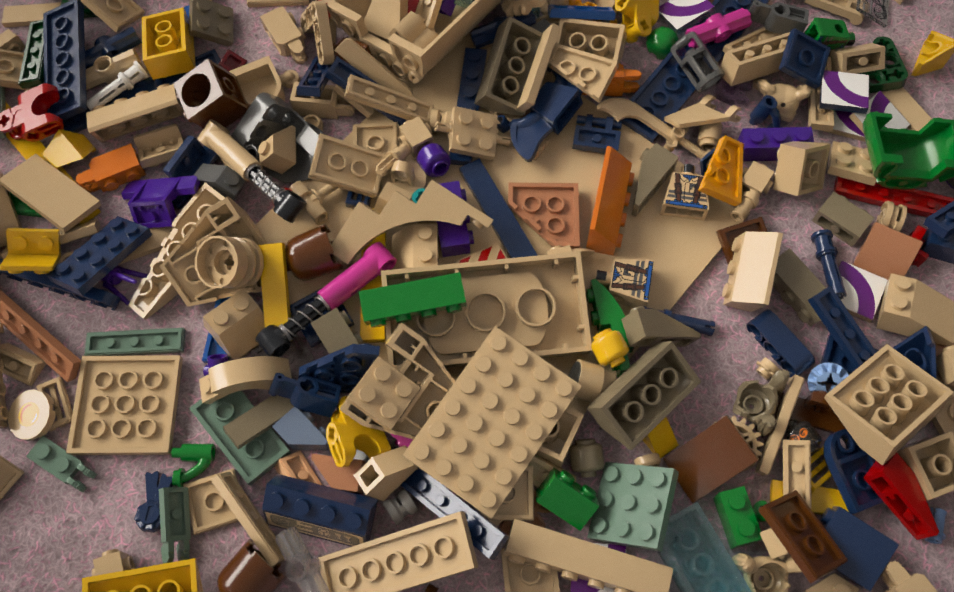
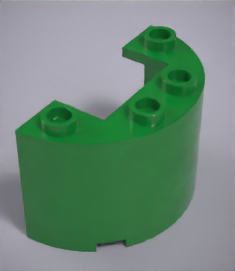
[863,111,954,189]

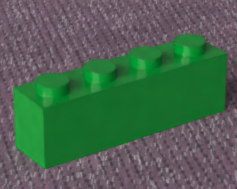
[358,272,466,328]

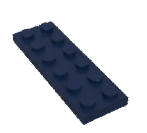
[43,0,87,120]

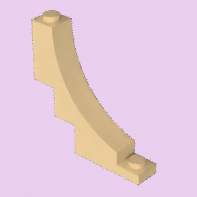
[331,179,494,265]

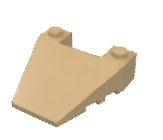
[340,323,455,440]

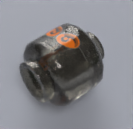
[782,419,822,456]

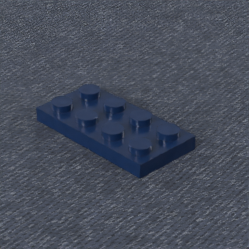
[47,216,152,296]

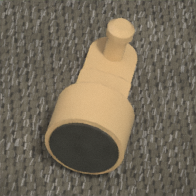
[568,359,616,403]

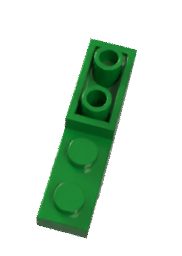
[586,279,634,378]

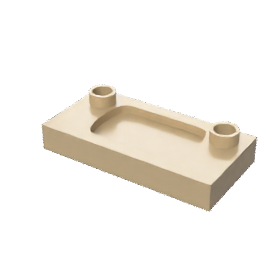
[381,251,592,370]

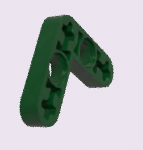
[857,36,908,94]

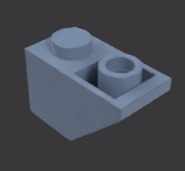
[272,407,330,450]

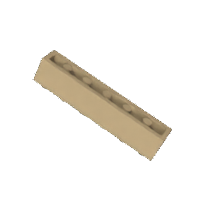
[503,519,674,592]

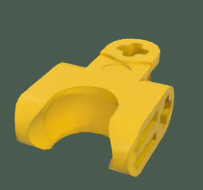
[615,0,659,44]
[326,396,391,467]

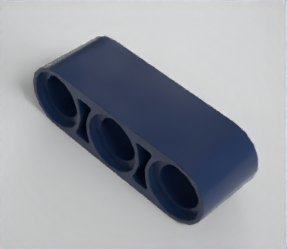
[746,309,815,377]

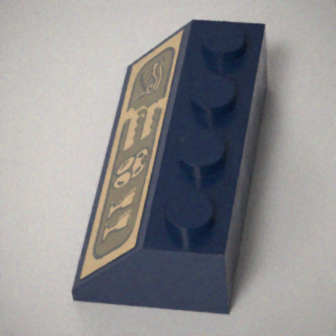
[262,474,378,547]

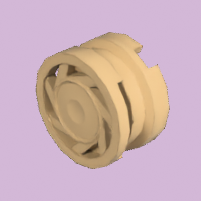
[876,200,907,232]

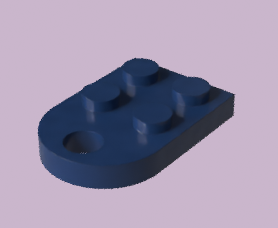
[824,429,883,514]

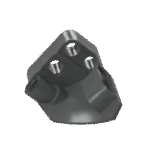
[231,92,326,184]

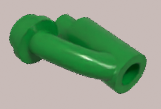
[171,444,216,487]

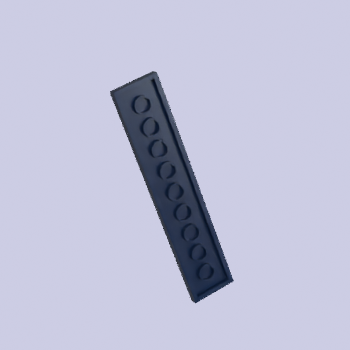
[620,0,770,143]

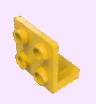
[0,228,61,274]

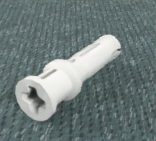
[87,61,149,111]

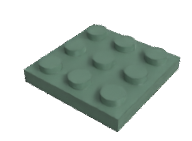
[587,462,679,552]

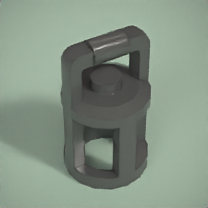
[671,31,725,93]

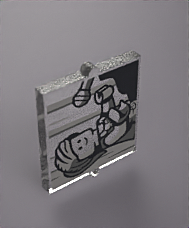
[856,0,890,28]

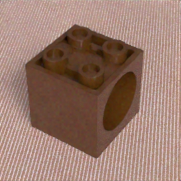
[173,59,249,129]

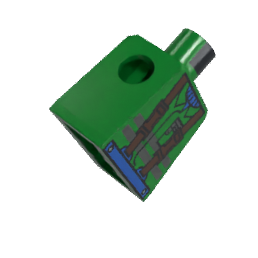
[804,17,855,57]

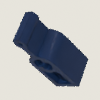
[268,373,341,418]

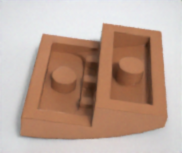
[852,222,923,282]

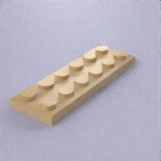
[318,511,478,592]

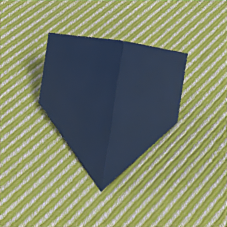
[893,326,937,379]

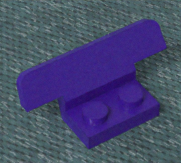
[121,176,200,228]

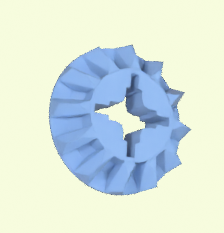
[807,362,849,393]

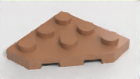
[508,182,580,249]

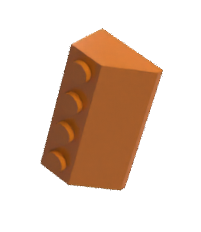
[586,146,635,256]

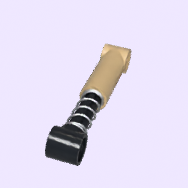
[197,119,307,223]

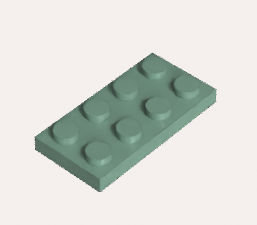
[189,391,291,486]

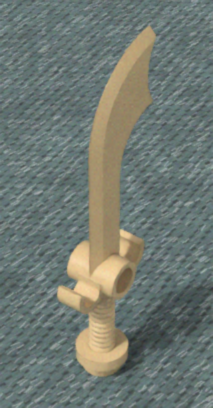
[596,98,711,166]

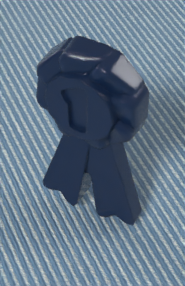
[134,471,173,533]

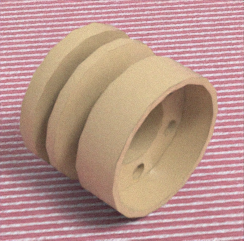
[195,236,264,289]

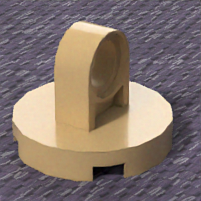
[381,160,427,200]

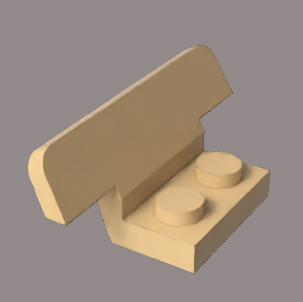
[332,38,413,118]

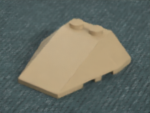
[160,196,268,307]

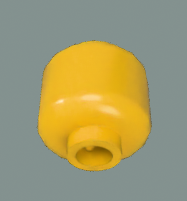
[591,328,629,368]

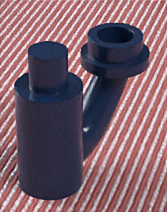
[749,95,783,128]

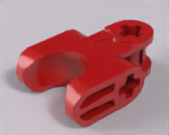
[0,83,64,142]

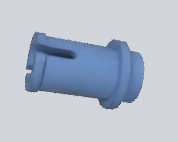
[924,507,947,544]

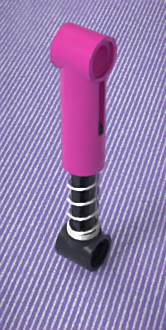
[255,242,397,357]

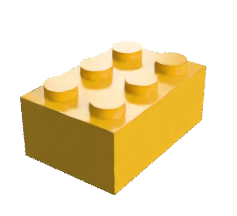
[142,7,196,80]

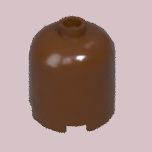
[285,224,344,281]
[217,539,288,592]

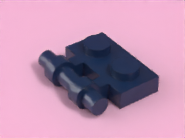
[572,114,622,153]

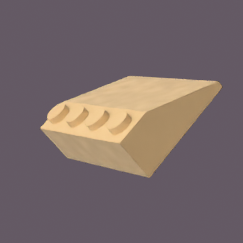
[824,344,954,465]

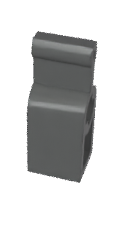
[749,0,809,35]

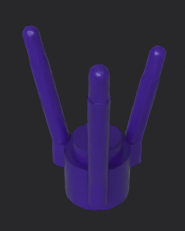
[101,265,148,306]

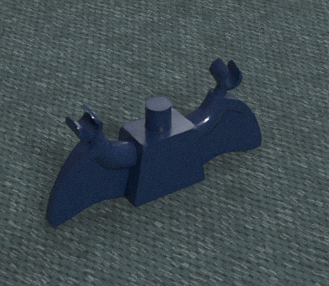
[497,66,583,162]

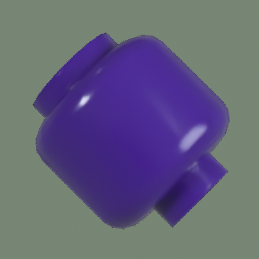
[417,143,451,177]

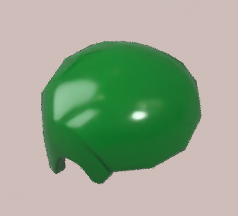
[646,26,679,60]

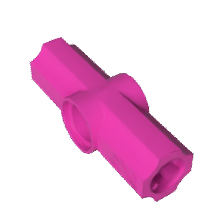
[685,8,752,48]

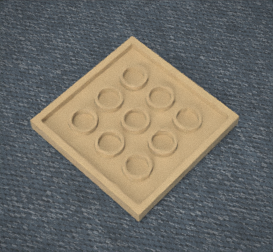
[66,355,183,455]

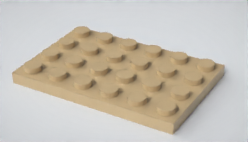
[402,326,582,519]

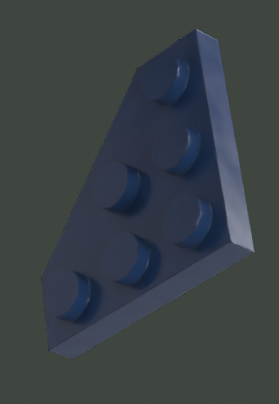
[298,343,380,393]

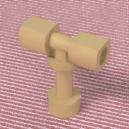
[289,181,344,225]

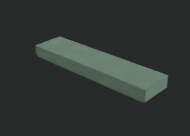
[84,327,186,356]

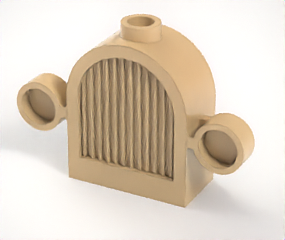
[229,56,300,107]

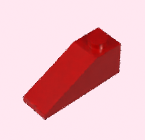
[863,452,939,540]

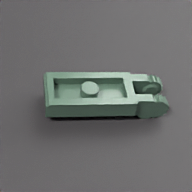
[26,436,97,493]
[159,487,191,564]

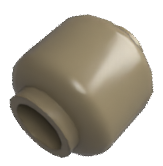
[569,438,604,477]

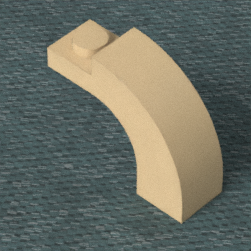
[199,356,292,404]

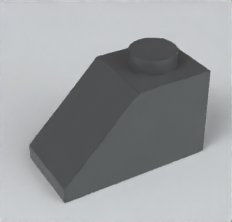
[193,163,246,201]

